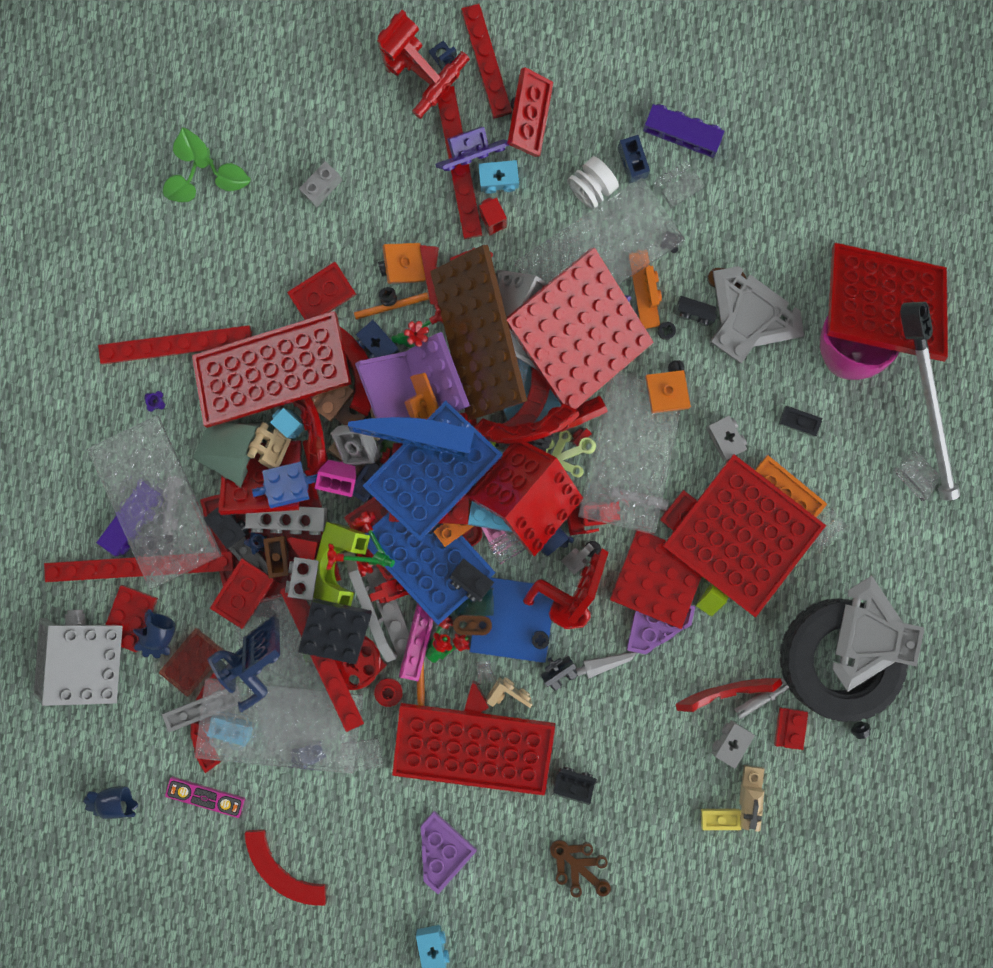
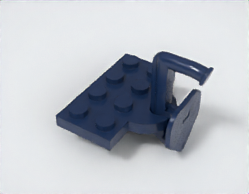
[207,615,280,713]

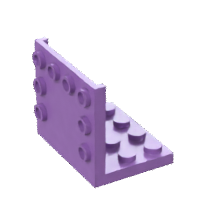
[355,332,470,418]

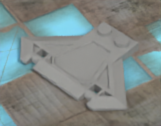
[710,266,804,363]
[832,576,925,692]

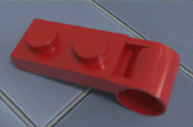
[547,396,608,432]

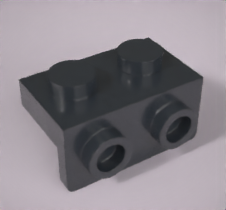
[674,296,717,326]
[203,506,249,549]
[552,767,597,805]

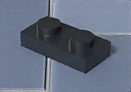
[779,406,823,437]

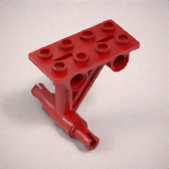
[377,9,470,119]

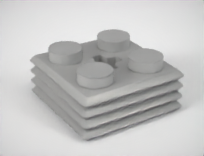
[331,425,381,465]

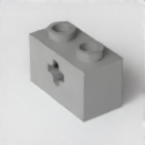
[299,161,342,208]
[706,415,747,461]
[712,720,755,769]

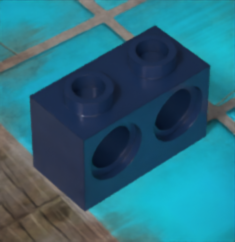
[353,462,381,502]

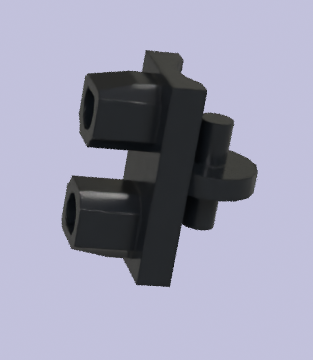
[541,656,578,691]

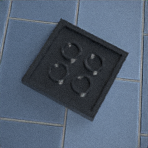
[298,598,372,664]

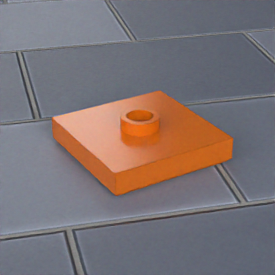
[382,243,426,284]
[645,370,691,413]

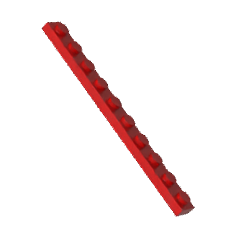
[44,551,235,582]

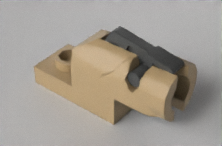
[739,765,764,831]

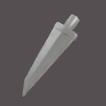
[575,652,637,679]

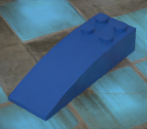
[348,417,475,458]

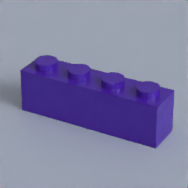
[643,104,725,158]
[96,480,165,556]

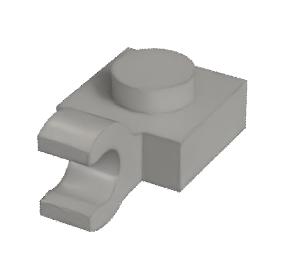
[561,543,594,575]

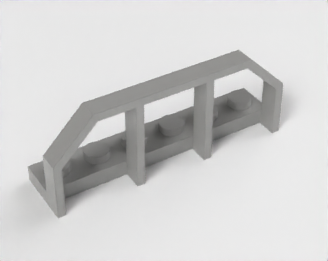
[344,551,410,662]

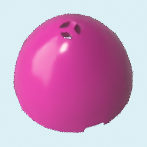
[819,316,899,380]

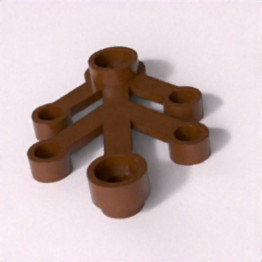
[550,840,611,898]

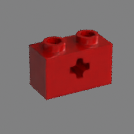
[479,197,507,236]

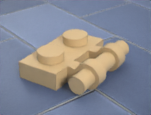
[247,422,291,469]

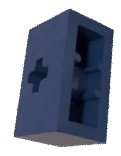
[617,135,650,184]
[356,320,400,358]

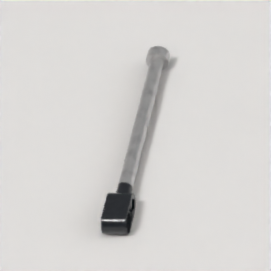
[900,302,960,501]

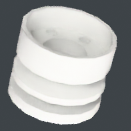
[567,156,619,210]

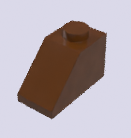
[263,536,289,578]

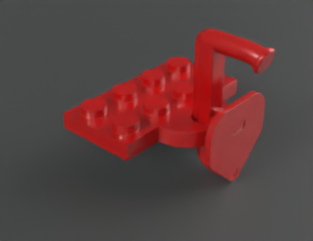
[523,548,609,629]

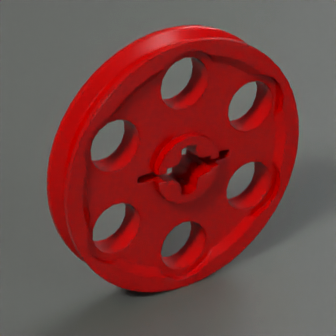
[335,636,381,690]

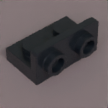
[449,558,494,602]

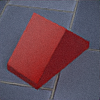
[287,536,320,571]
[464,680,489,713]

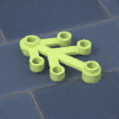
[546,430,596,478]

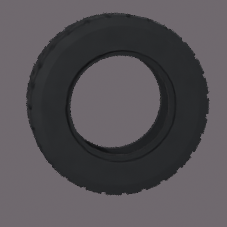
[780,598,908,722]

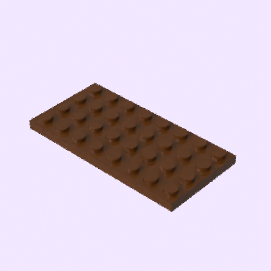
[430,245,527,421]

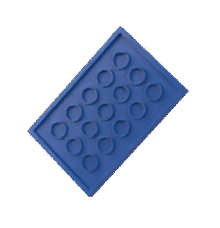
[363,400,503,541]
[365,512,496,625]

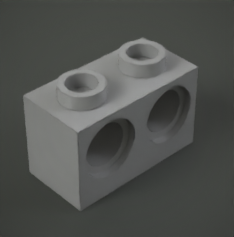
[285,557,319,600]

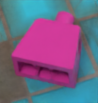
[315,460,356,497]

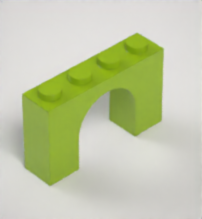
[313,522,370,606]

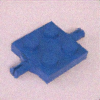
[252,462,318,508]

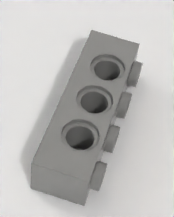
[245,507,327,535]

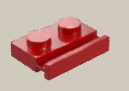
[774,707,808,750]

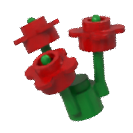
[425,615,470,663]

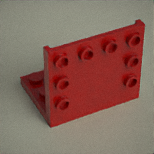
[466,442,583,557]

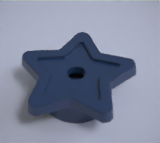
[244,532,267,555]

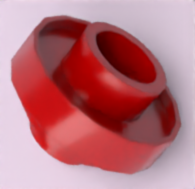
[374,678,403,707]

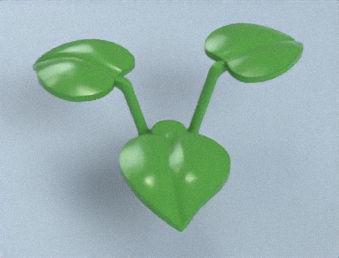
[163,127,251,202]

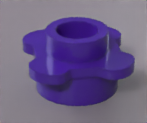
[144,391,166,412]

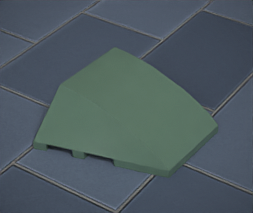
[193,421,268,488]

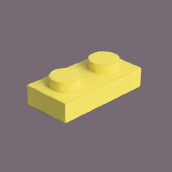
[701,809,741,830]

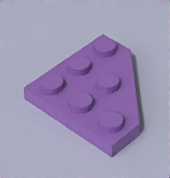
[626,605,696,654]
[421,811,477,894]

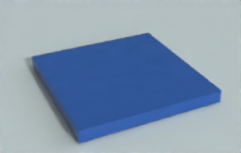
[470,577,556,663]

